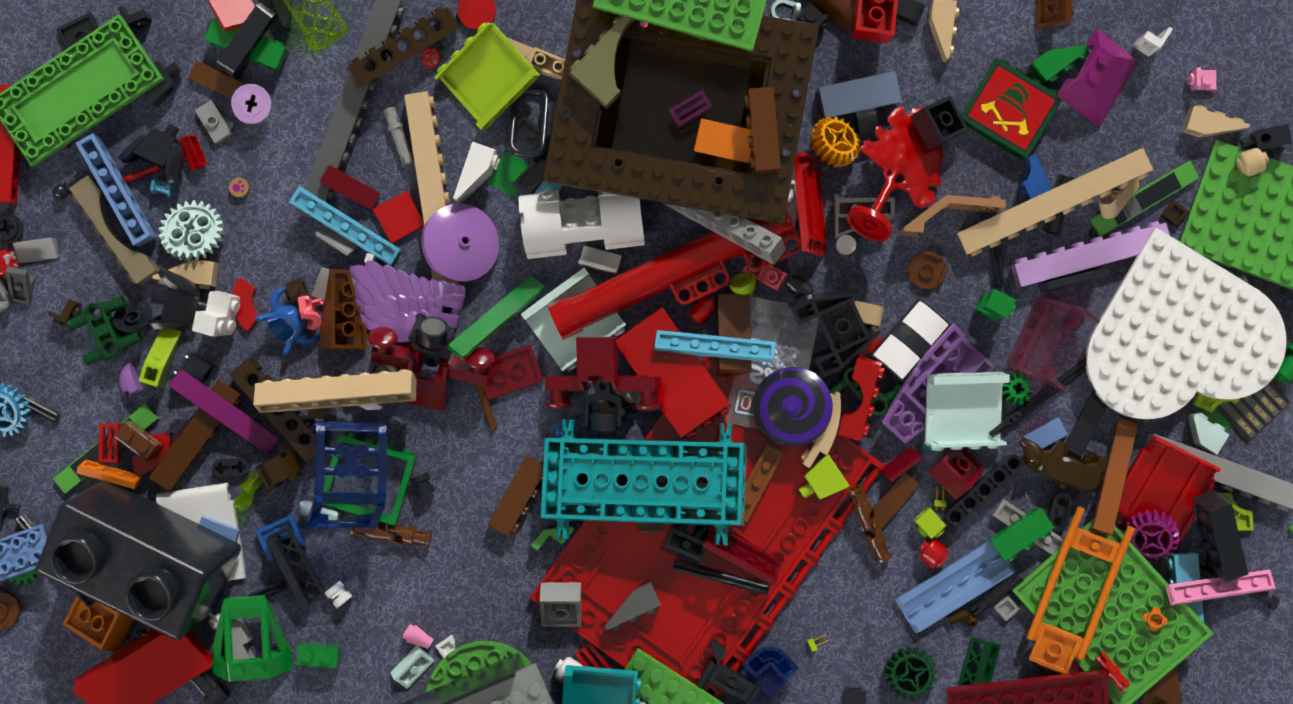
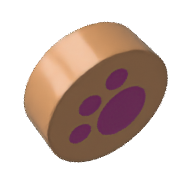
[229,178,250,198]

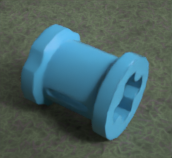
[150,176,176,197]

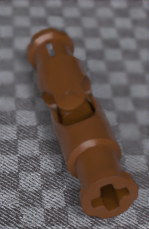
[847,484,892,563]
[350,519,432,548]

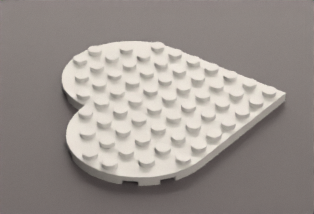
[1086,228,1286,419]

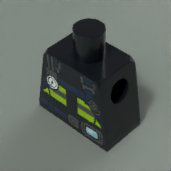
[1240,124,1292,152]

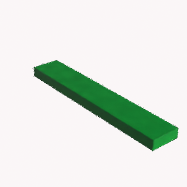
[448,276,545,360]

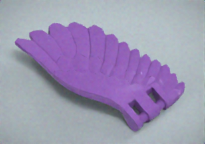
[349,261,466,342]

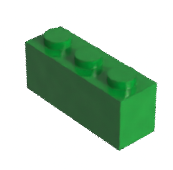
[988,507,1055,561]

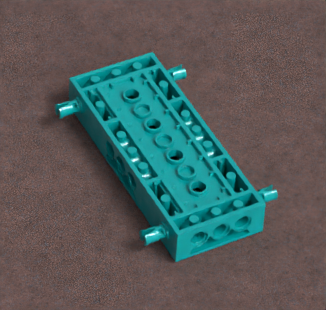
[541,419,747,546]

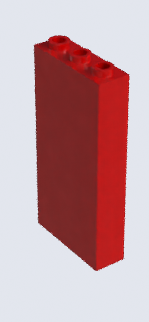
[616,307,731,440]
[73,630,212,704]

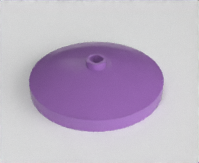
[421,203,499,282]

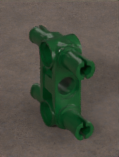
[67,295,143,366]
[829,353,902,423]

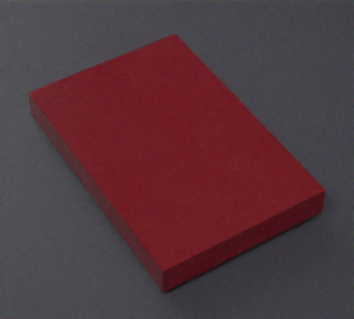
[483,344,544,401]

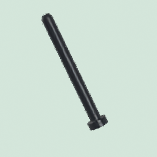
[1199,564,1280,610]

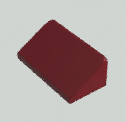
[881,447,922,482]

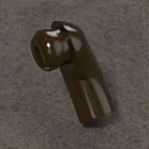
[947,609,978,627]

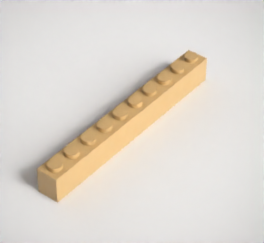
[404,91,459,286]
[957,148,1153,257]

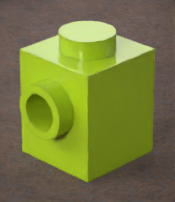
[913,507,946,539]

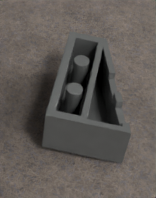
[833,197,895,238]

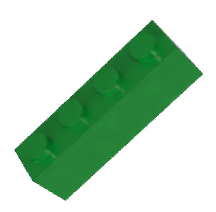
[204,18,289,73]

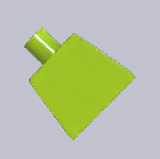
[798,454,849,499]

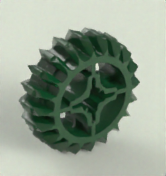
[883,646,938,701]

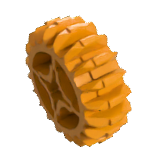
[809,116,861,168]

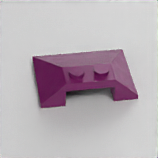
[1057,28,1138,127]

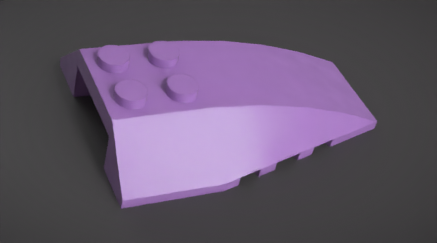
[882,323,995,444]

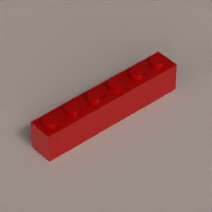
[0,84,21,205]

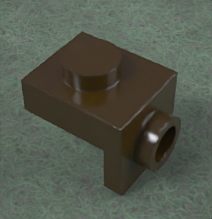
[48,299,82,326]

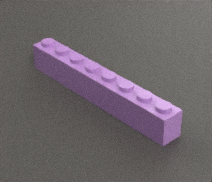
[1011,221,1170,288]

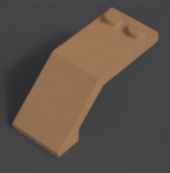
[898,195,1006,237]

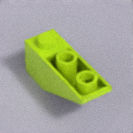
[138,329,182,387]

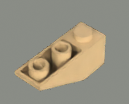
[928,0,959,63]
[1181,105,1250,138]
[152,260,219,290]

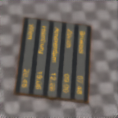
[1216,381,1291,442]

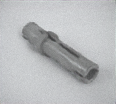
[383,107,415,166]

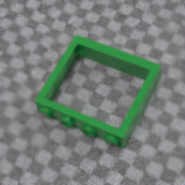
[319,432,418,525]

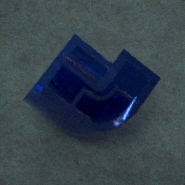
[742,647,799,699]

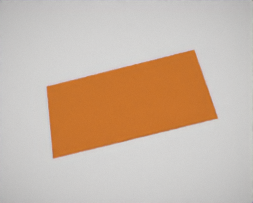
[694,119,751,163]

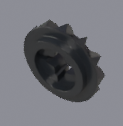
[0,213,23,244]

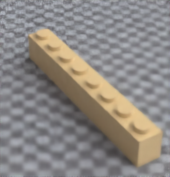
[253,370,417,413]

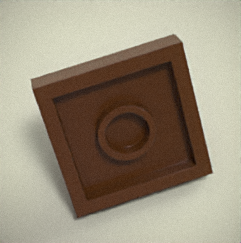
[1036,0,1075,30]

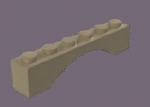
[69,175,159,285]

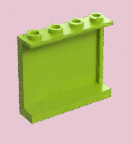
[434,22,540,130]

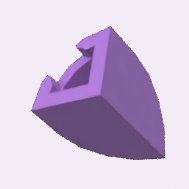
[119,362,143,398]

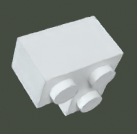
[192,291,240,337]

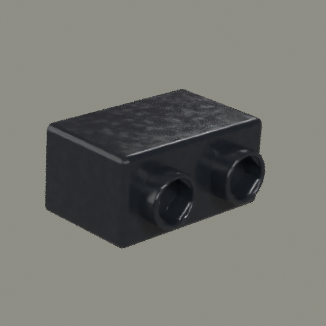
[36,480,241,640]

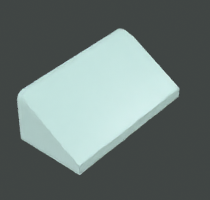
[300,500,341,526]
[391,645,435,689]

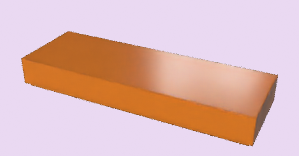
[77,460,142,489]

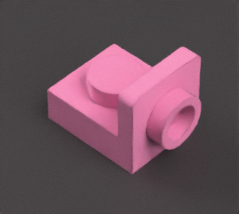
[1188,68,1216,91]

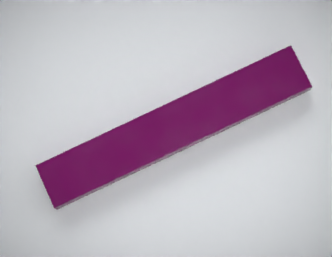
[169,369,279,454]

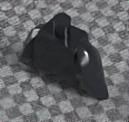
[118,124,184,185]
[147,267,207,330]

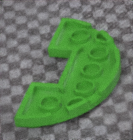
[426,641,532,692]

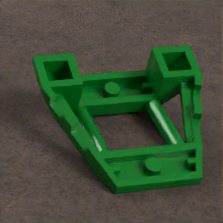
[211,595,293,682]

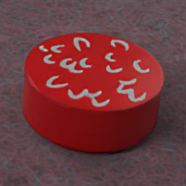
[420,47,441,68]

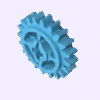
[0,383,31,437]

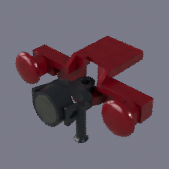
[368,313,495,411]
[543,337,664,431]

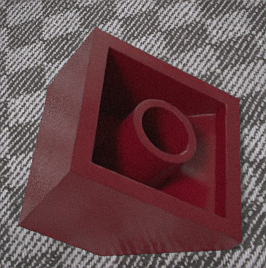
[928,447,985,500]

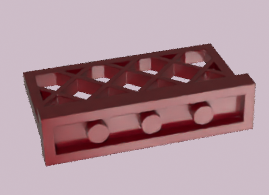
[703,525,782,586]

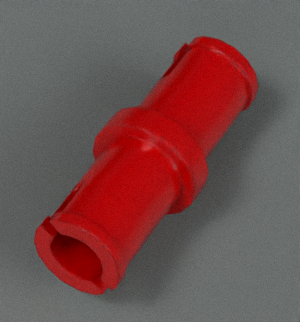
[1094,652,1131,692]

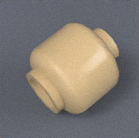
[1236,148,1269,177]

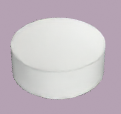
[836,235,856,255]

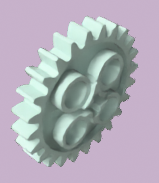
[159,200,225,262]

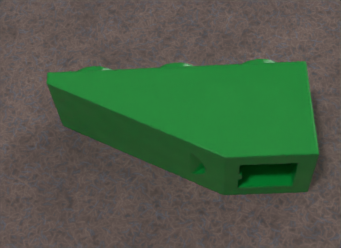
[1029,45,1090,84]

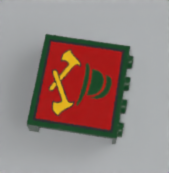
[961,58,1062,161]

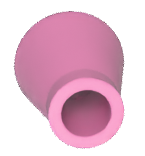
[402,624,433,649]

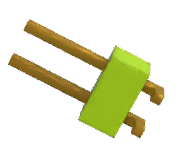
[934,486,946,510]

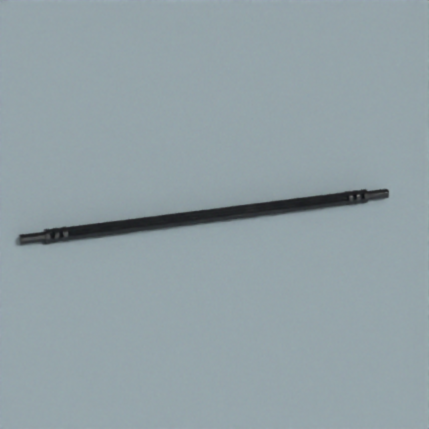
[989,262,1227,438]

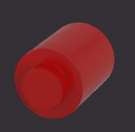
[687,296,717,326]

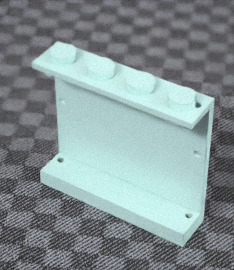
[521,268,626,372]
[925,372,1010,451]

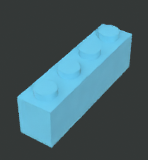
[1166,552,1204,622]

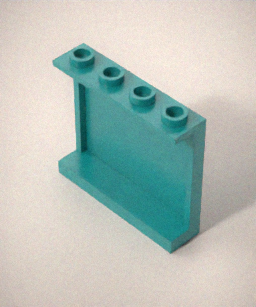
[562,665,641,704]

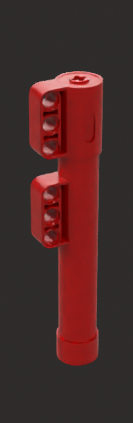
[547,209,801,340]

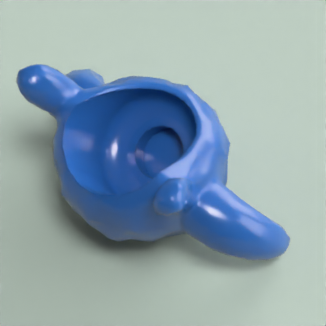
[255,287,320,356]

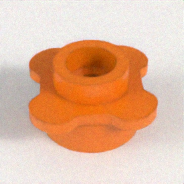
[1143,607,1168,631]

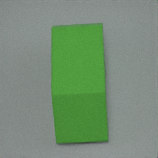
[531,526,575,550]

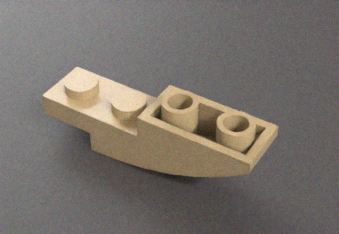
[508,38,565,80]
[801,391,841,468]

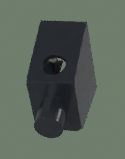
[144,61,182,108]

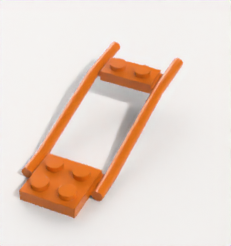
[1026,506,1135,674]

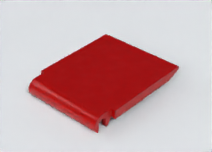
[794,152,827,257]
[1116,436,1221,551]

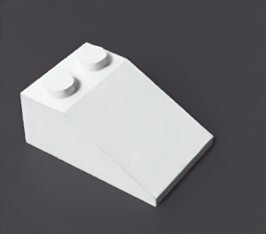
[453,142,500,203]

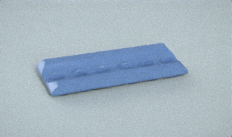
[0,524,46,582]
[894,541,1016,633]

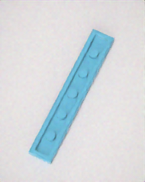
[289,186,401,266]
[654,330,776,363]

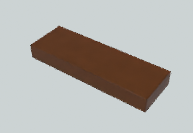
[188,60,246,100]
[873,472,919,529]

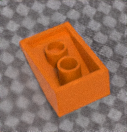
[62,596,134,652]

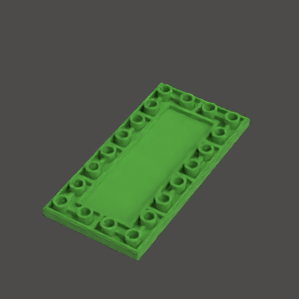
[0,14,164,167]

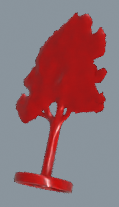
[847,106,944,242]

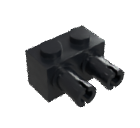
[660,524,710,565]

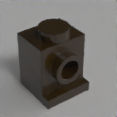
[284,278,311,305]

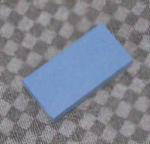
[1023,417,1068,449]
[199,516,240,542]

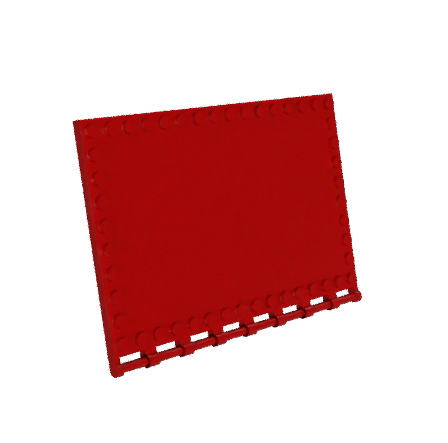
[529,356,886,699]

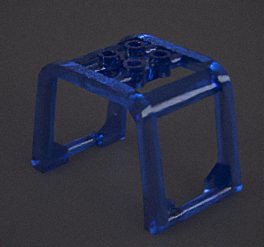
[307,419,387,529]

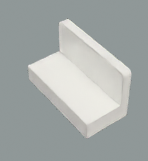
[1133,27,1173,57]
[578,246,622,275]

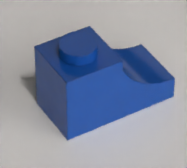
[1018,154,1052,201]

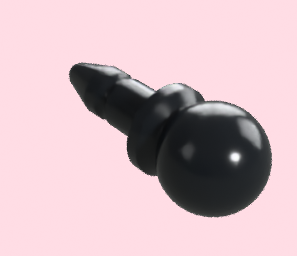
[52,176,86,200]

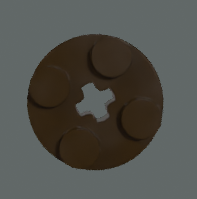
[255,449,301,491]

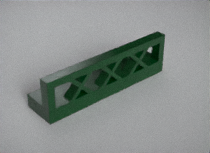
[958,636,1001,686]

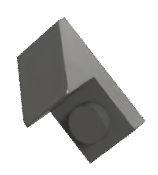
[5,267,36,304]

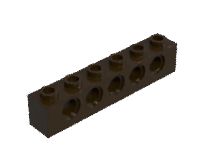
[346,7,460,89]
[229,359,328,463]

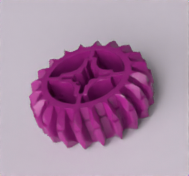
[1124,509,1180,562]

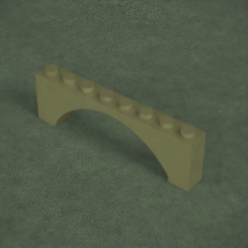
[570,15,635,109]

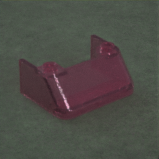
[1008,297,1101,391]

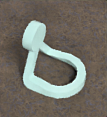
[771,0,801,21]

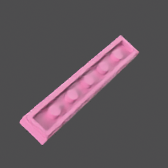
[1165,569,1276,606]

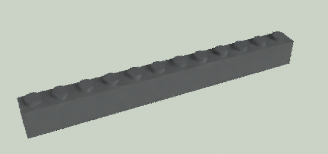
[296,0,404,221]

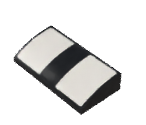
[869,299,951,383]

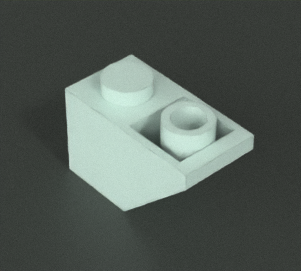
[1188,412,1229,455]

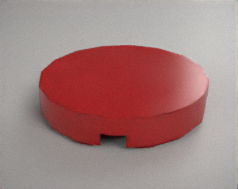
[457,0,496,31]

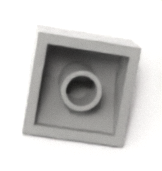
[540,582,581,627]

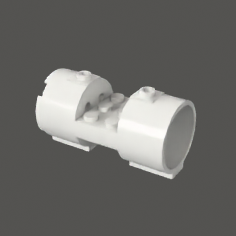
[519,190,645,259]

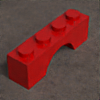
[837,356,885,441]

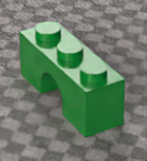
[974,289,1016,321]

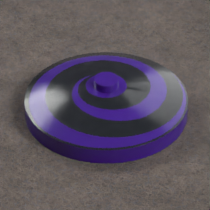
[753,367,833,447]

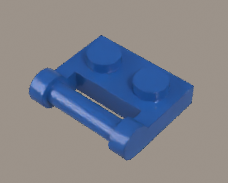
[255,515,307,563]

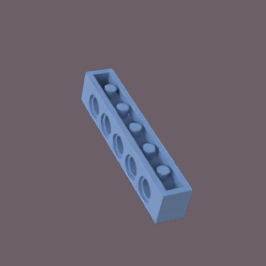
[76,133,157,248]

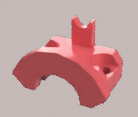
[298,296,323,330]

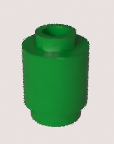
[1274,354,1293,384]

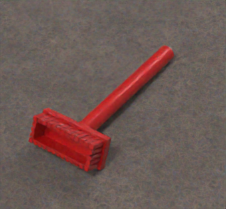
[124,135,208,184]

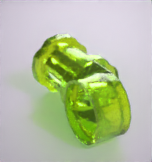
[233,470,262,512]

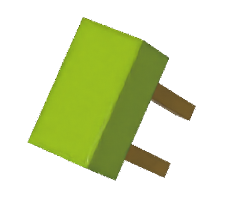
[806,634,829,652]

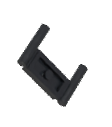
[696,659,763,704]

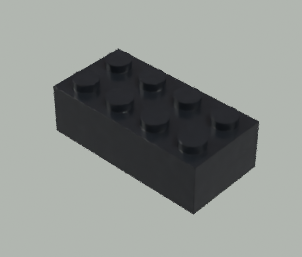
[1192,490,1249,582]

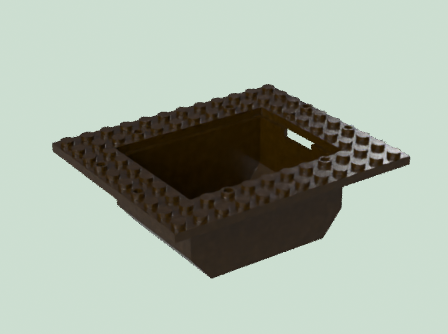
[543,0,819,225]

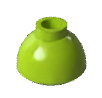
[729,272,756,298]

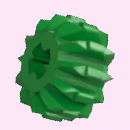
[1002,372,1034,405]

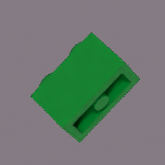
[296,642,342,668]

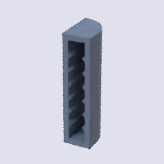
[817,71,902,118]

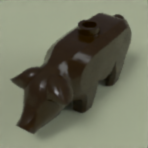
[1018,438,1108,493]

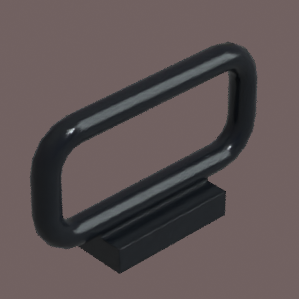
[508,88,557,158]

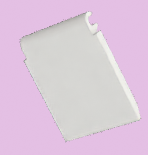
[156,483,246,581]

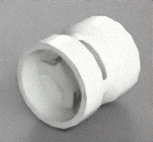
[324,581,352,608]

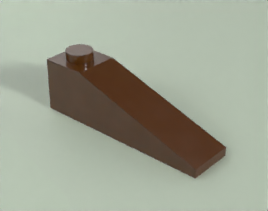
[320,269,367,350]

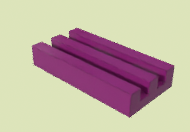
[668,89,713,128]

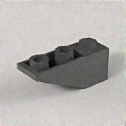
[605,582,661,631]

